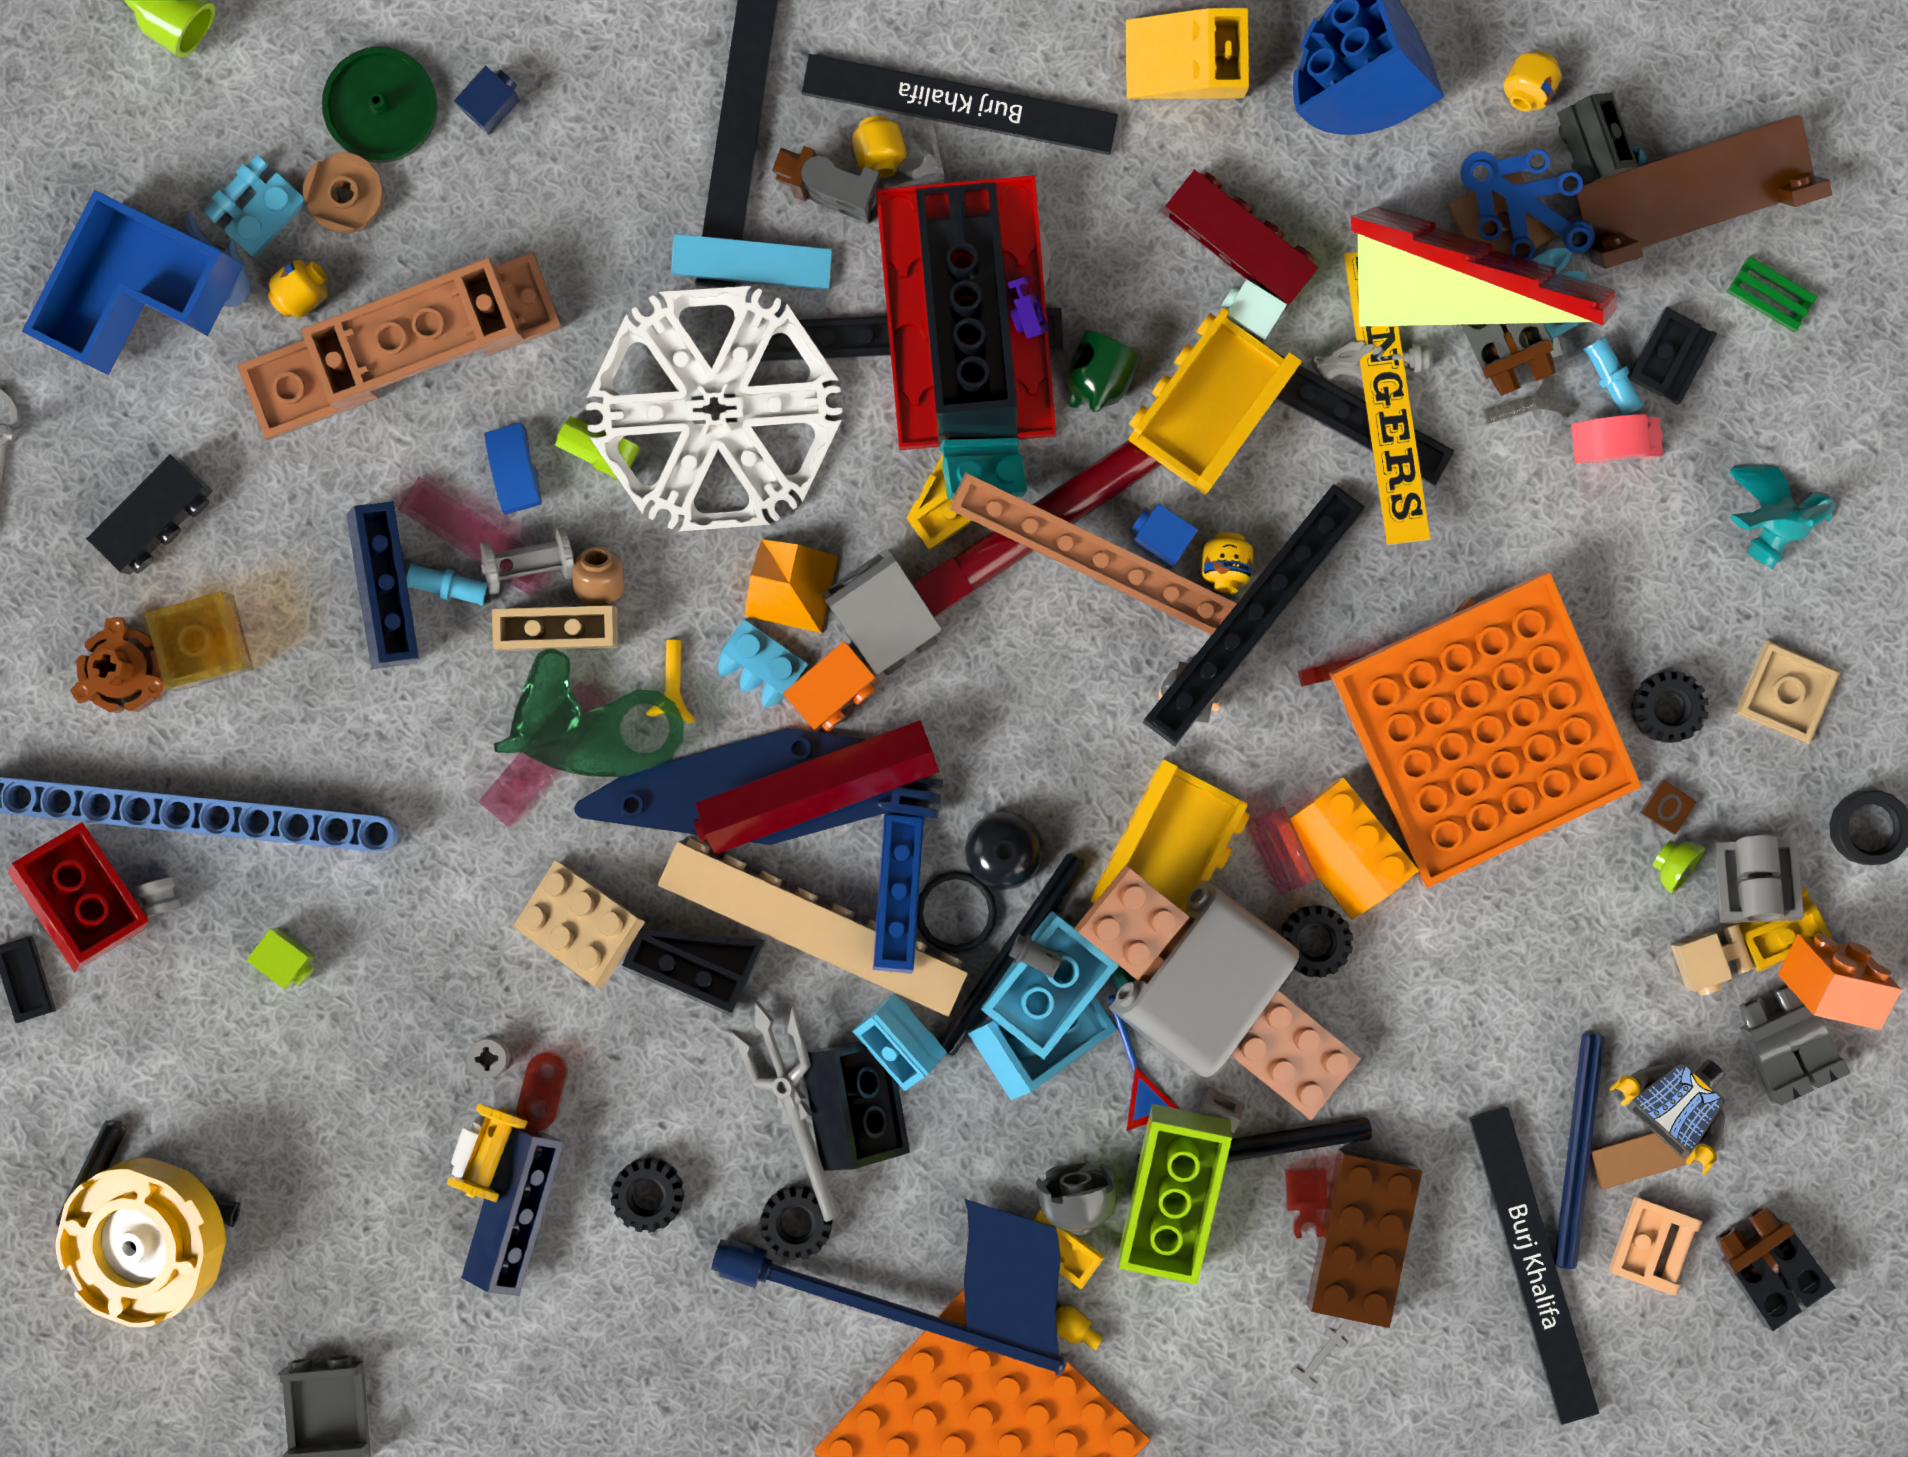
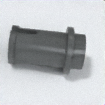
[1009,934,1063,978]

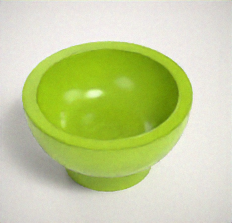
[1653,840,1706,895]

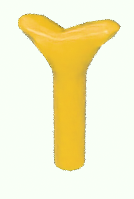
[646,640,696,723]

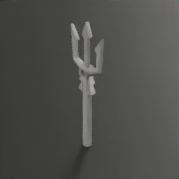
[730,1001,840,1222]

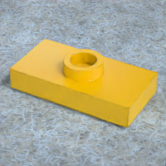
[1033,1209,1106,1289]

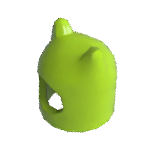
[124,0,215,58]

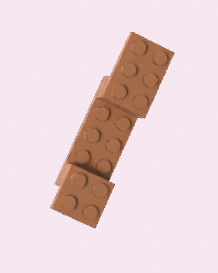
[237,252,563,441]
[1074,865,1361,1120]

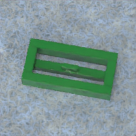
[1727,256,1817,332]

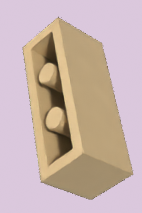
[492,606,618,651]

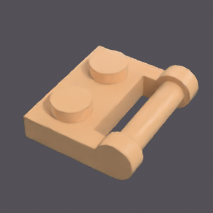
[1608,1196,1703,1296]

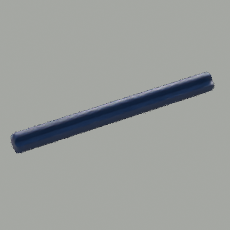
[1554,1033,1605,1269]

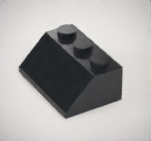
[804,1041,910,1171]

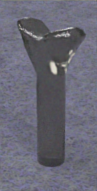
[1483,375,1570,424]

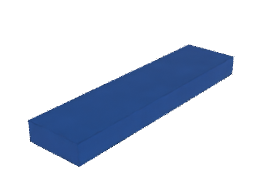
[872,813,924,974]

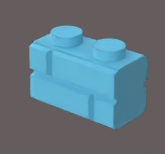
[852,993,947,1091]

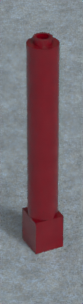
[912,440,1162,618]

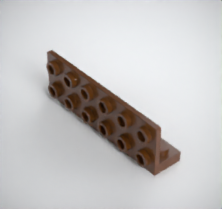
[1574,115,1833,269]

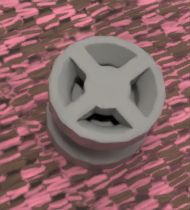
[134,876,183,918]
[467,1037,511,1079]

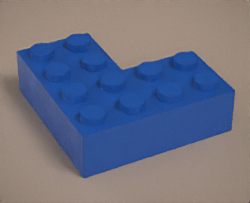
[22,190,244,375]

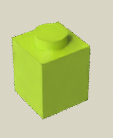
[246,927,316,989]

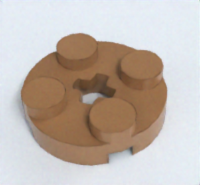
[303,152,385,234]

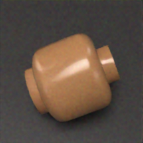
[572,547,625,606]

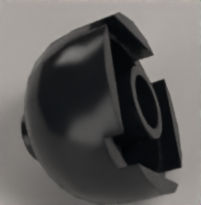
[964,811,1043,890]

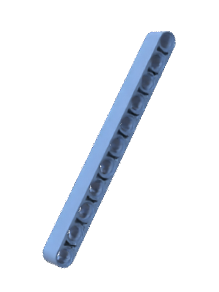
[0,776,400,852]

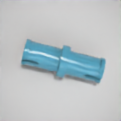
[1583,336,1645,416]
[406,563,488,606]

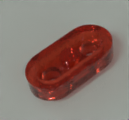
[516,1051,568,1131]

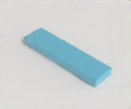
[670,234,832,290]

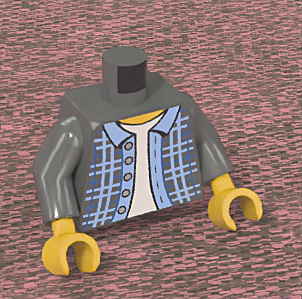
[1609,1059,1726,1175]

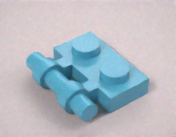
[204,155,305,259]

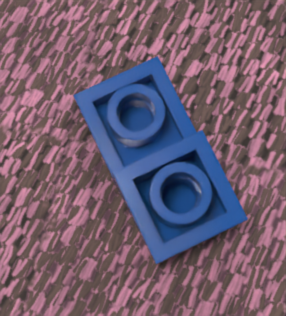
[484,422,542,515]

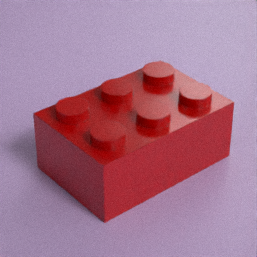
[8,822,149,973]

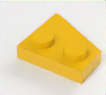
[906,454,973,552]

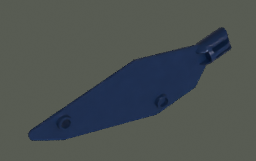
[574,728,943,845]

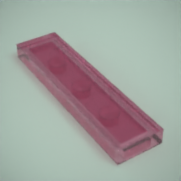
[398,476,547,596]
[479,681,611,827]

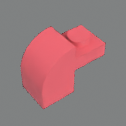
[1571,414,1663,463]

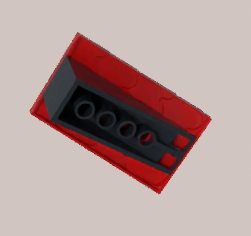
[876,175,1056,451]

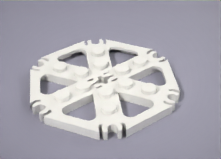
[586,286,842,531]

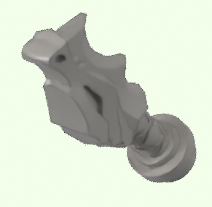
[1312,341,1429,382]

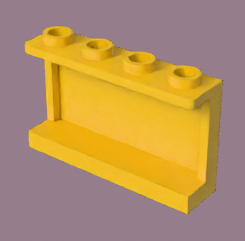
[1128,307,1302,496]
[1089,759,1250,922]

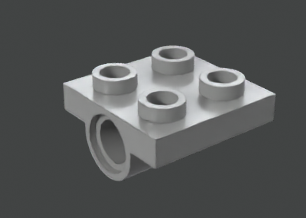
[1714,835,1804,923]

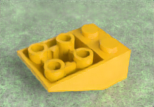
[1126,8,1249,99]

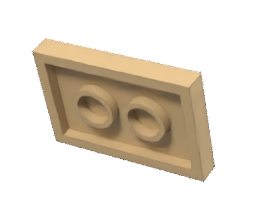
[512,860,645,989]

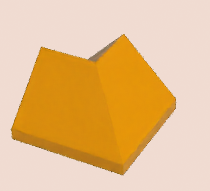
[745,539,839,633]

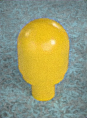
[1055,1305,1104,1351]

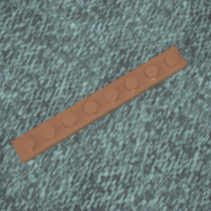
[948,472,1237,635]

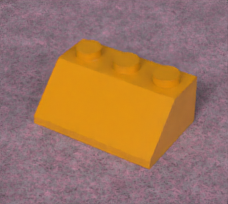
[1277,778,1419,920]

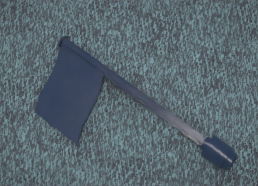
[711,1199,1067,1376]

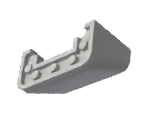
[1109,880,1299,1077]

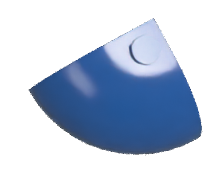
[1293,0,1444,135]

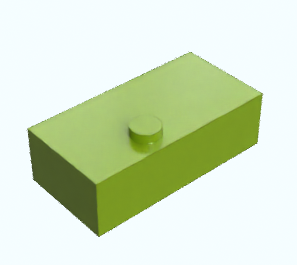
[1119,1104,1232,1285]

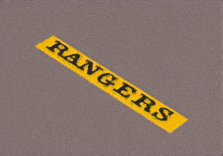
[1344,252,1430,545]

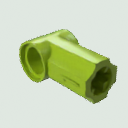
[555,416,640,482]

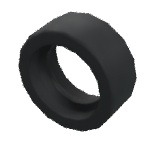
[1829,790,1908,865]

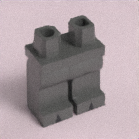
[1739,984,1851,1106]

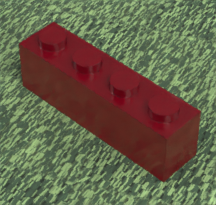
[1162,169,1319,310]

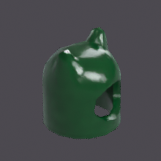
[1066,330,1142,412]

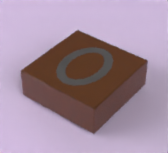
[1640,780,1697,835]

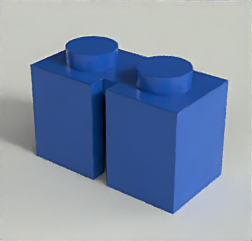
[1130,503,1198,569]

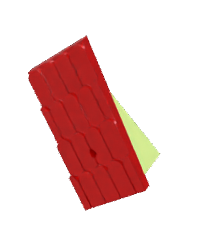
[1351,206,1617,326]

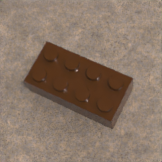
[1306,1149,1422,1328]

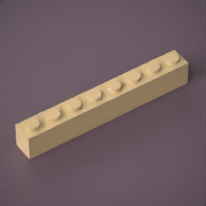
[657,837,968,1017]

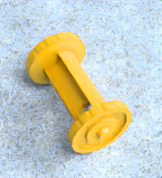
[446,1103,528,1202]

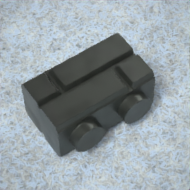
[1557,92,1638,184]

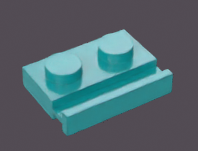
[939,438,1027,499]

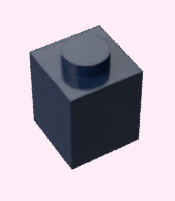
[454,65,520,135]

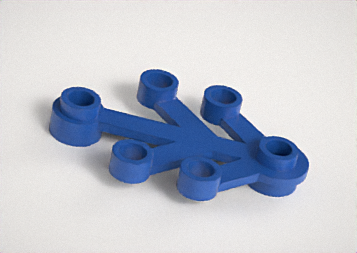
[1460,148,1595,260]

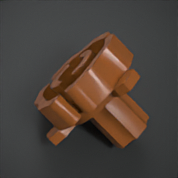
[70,617,168,713]

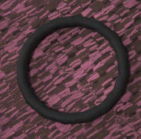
[917,871,997,953]

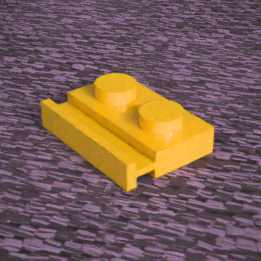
[1733,887,1833,973]

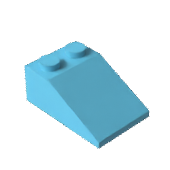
[981,911,1119,1059]
[968,996,1117,1100]

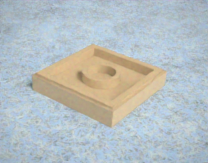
[1735,640,1840,744]

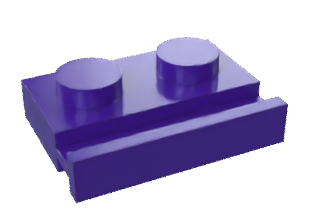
[1008,276,1050,339]

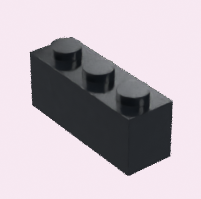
[86,454,213,575]

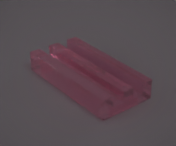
[1246,806,1318,895]

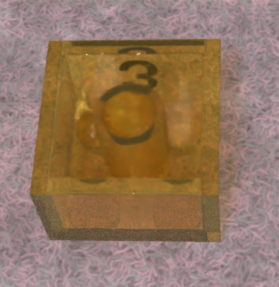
[145,591,254,691]

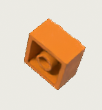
[783,641,877,732]
[1778,934,1902,1030]

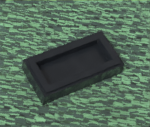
[0,936,56,1024]

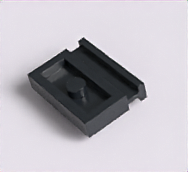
[1628,307,1717,405]

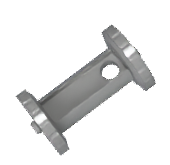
[480,527,574,595]

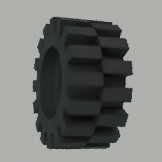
[1631,671,1709,743]
[1281,905,1353,978]
[610,1157,685,1233]
[760,1185,833,1260]

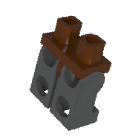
[772,146,883,224]
[1461,323,1556,396]

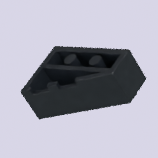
[622,929,765,1017]

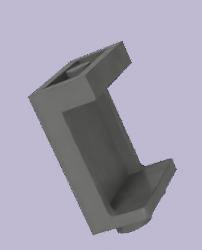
[277,1355,371,1457]

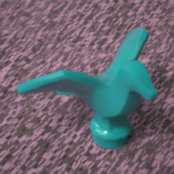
[1730,465,1836,570]

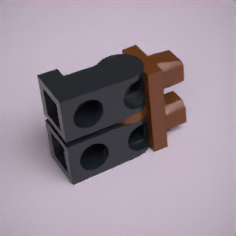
[1716,1206,1836,1332]

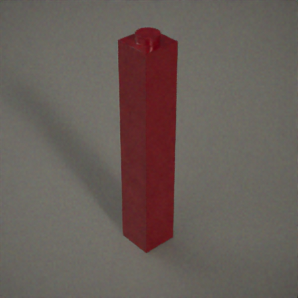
[693,720,940,854]

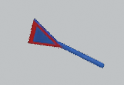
[1108,995,1179,1131]

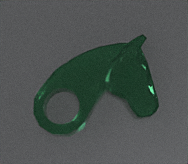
[494,649,685,777]

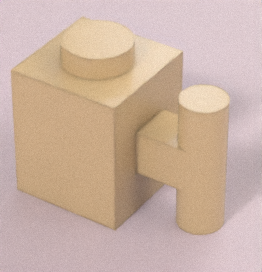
[1671,923,1754,995]

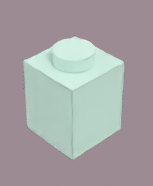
[1221,279,1287,343]

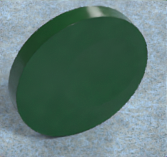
[322,47,438,163]

